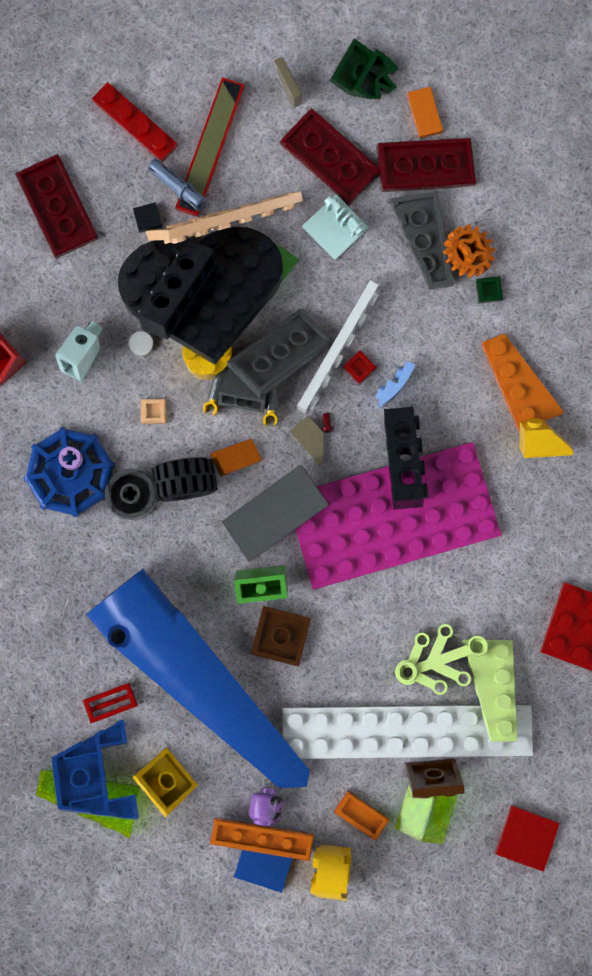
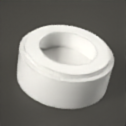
[129,331,154,357]

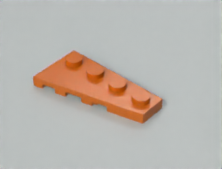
[481,334,564,432]

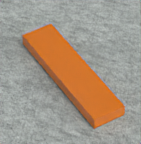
[210,817,314,861]

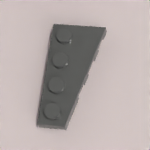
[390,191,454,290]

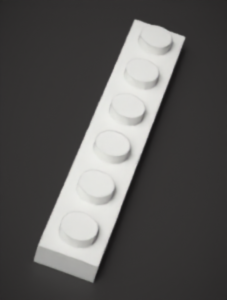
[297,280,379,414]

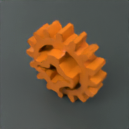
[443,224,496,278]

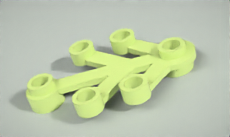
[395,624,488,695]

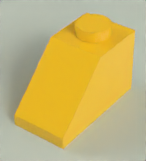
[519,418,574,458]

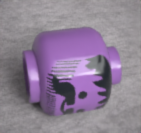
[249,788,283,827]

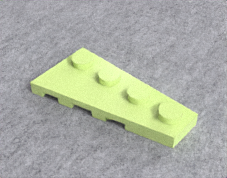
[462,640,517,742]

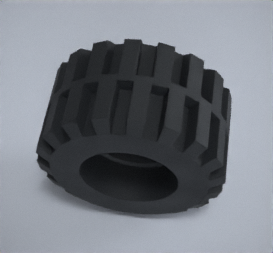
[151,457,218,502]

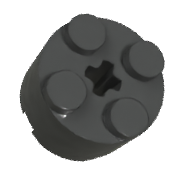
[105,469,158,520]

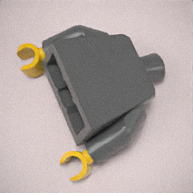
[203,368,278,426]

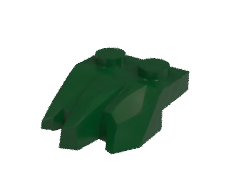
[329,38,399,99]

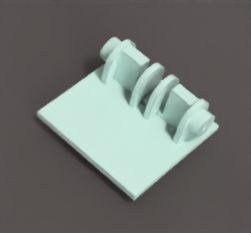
[302,195,369,260]

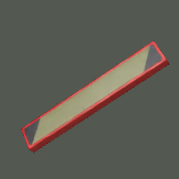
[175,77,245,217]

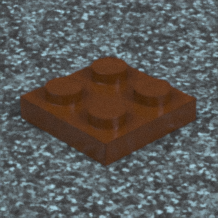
[251,606,311,667]
[406,758,464,799]

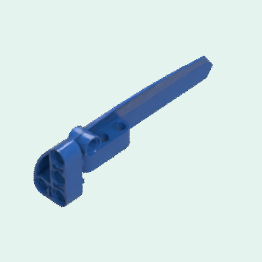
[86,568,310,788]

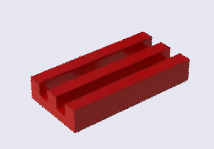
[82,682,138,724]

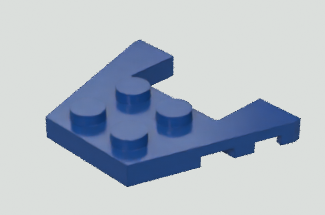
[51,719,139,820]

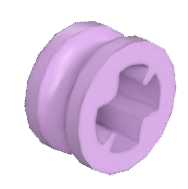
[58,447,83,470]

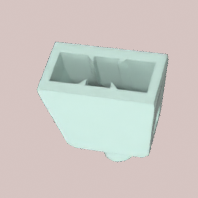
[55,321,103,382]

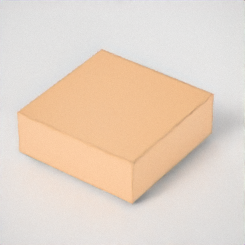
[141,399,167,424]

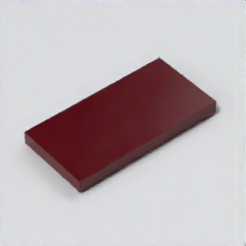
[279,108,379,206]
[376,138,476,192]
[15,154,99,259]

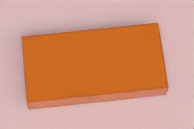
[407,87,443,139]
[210,438,262,477]
[334,790,390,841]

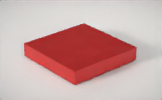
[495,805,560,872]

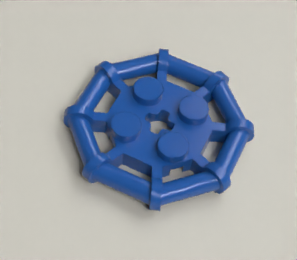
[23,427,115,517]

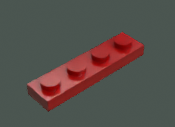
[91,82,178,162]

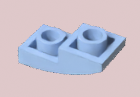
[376,361,415,408]

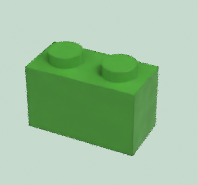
[234,565,288,604]

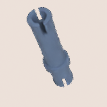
[148,158,208,212]

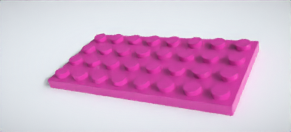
[296,442,502,590]

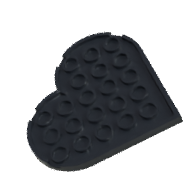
[118,227,283,365]

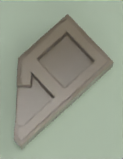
[274,57,302,108]
[290,416,324,465]

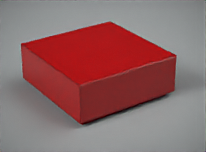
[342,350,377,384]

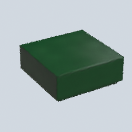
[475,276,503,304]

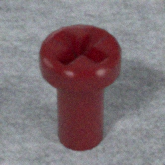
[322,413,334,433]

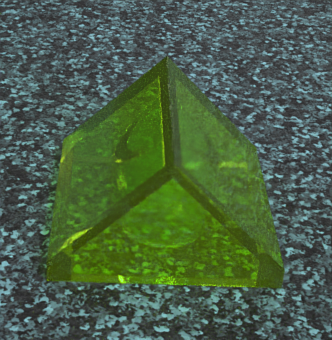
[395,783,457,844]

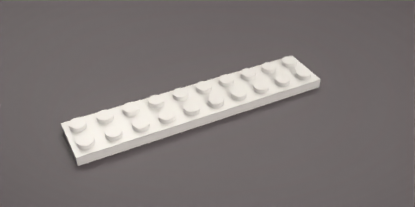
[282,704,533,759]

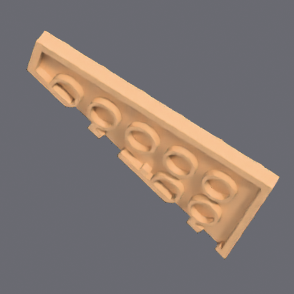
[146,191,303,244]

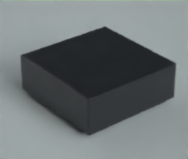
[133,202,163,233]

